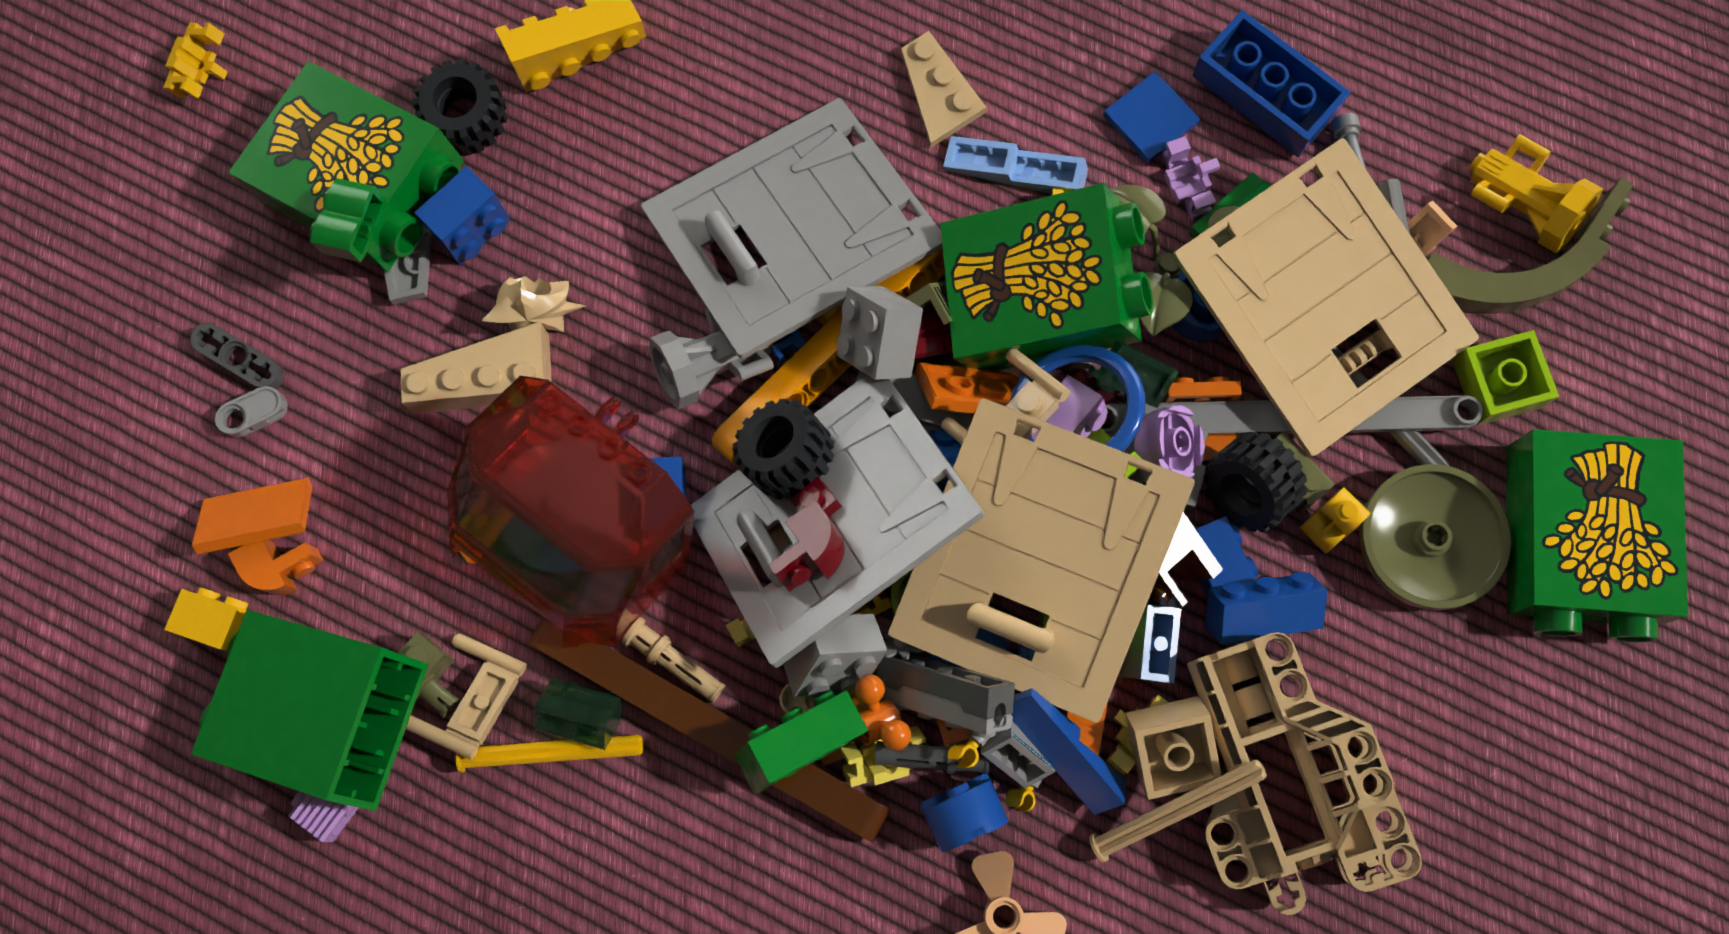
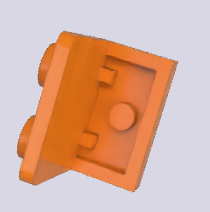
[1161,376,1242,462]

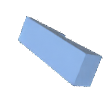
[943,136,1088,194]

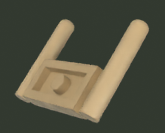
[941,349,1071,445]
[406,634,527,760]

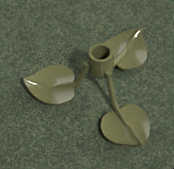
[1110,185,1240,337]

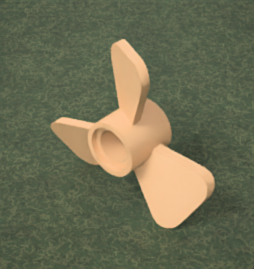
[955,851,1067,934]

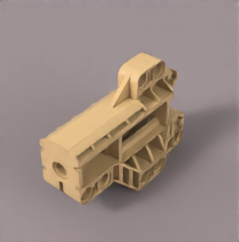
[1186,632,1422,915]

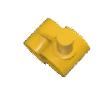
[1300,487,1371,554]

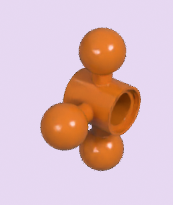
[851,674,911,751]

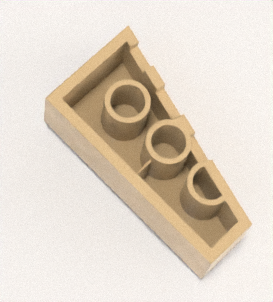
[401,321,553,414]

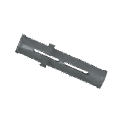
[875,741,990,774]

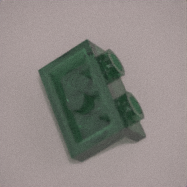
[1087,339,1179,408]

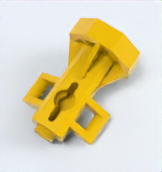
[1469,134,1603,253]

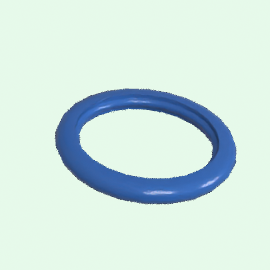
[1010,345,1145,452]

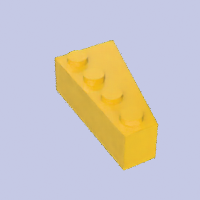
[495,0,647,93]

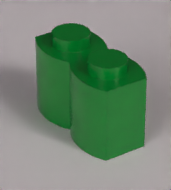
[310,178,386,262]

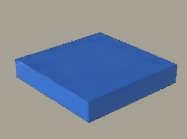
[1103,71,1200,164]

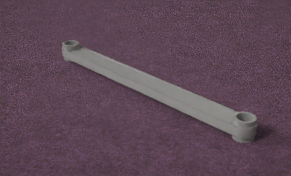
[1103,395,1483,437]

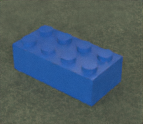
[1192,10,1351,158]

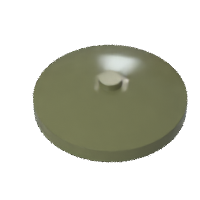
[1359,464,1511,610]

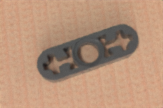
[190,323,284,389]

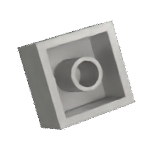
[837,286,923,380]
[783,613,888,698]

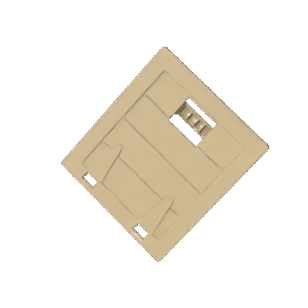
[1172,138,1479,457]
[888,399,1195,723]

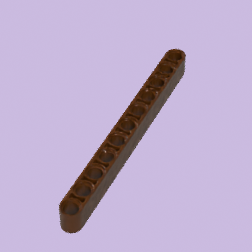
[527,611,890,843]

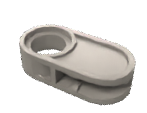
[215,386,288,438]

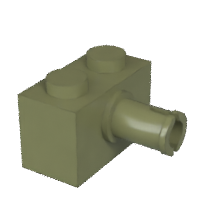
[399,632,460,718]

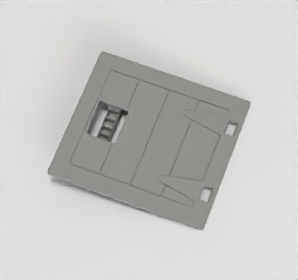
[641,98,943,359]
[686,375,985,668]

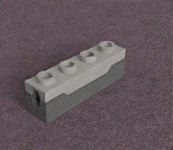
[877,652,1015,738]

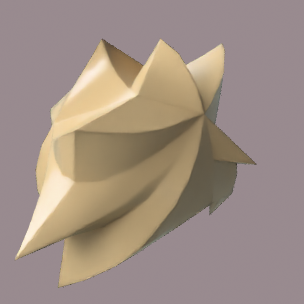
[482,276,586,332]

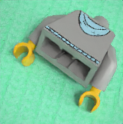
[948,692,1055,812]

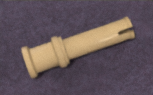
[621,617,726,704]

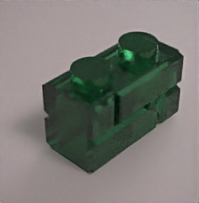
[534,678,622,750]

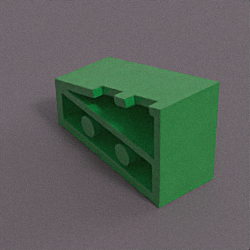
[734,690,868,795]

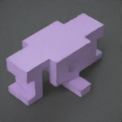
[1162,136,1220,221]

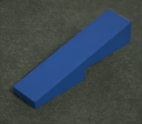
[1011,688,1126,815]

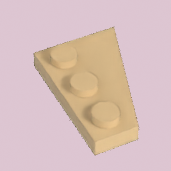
[901,31,987,148]

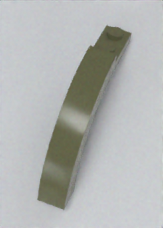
[1427,177,1634,314]

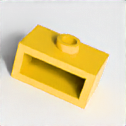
[164,587,249,651]

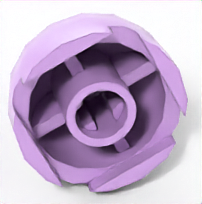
[1134,405,1205,477]

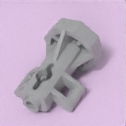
[649,309,775,410]

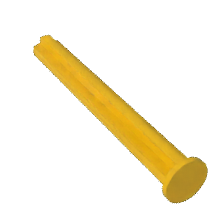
[456,735,644,773]

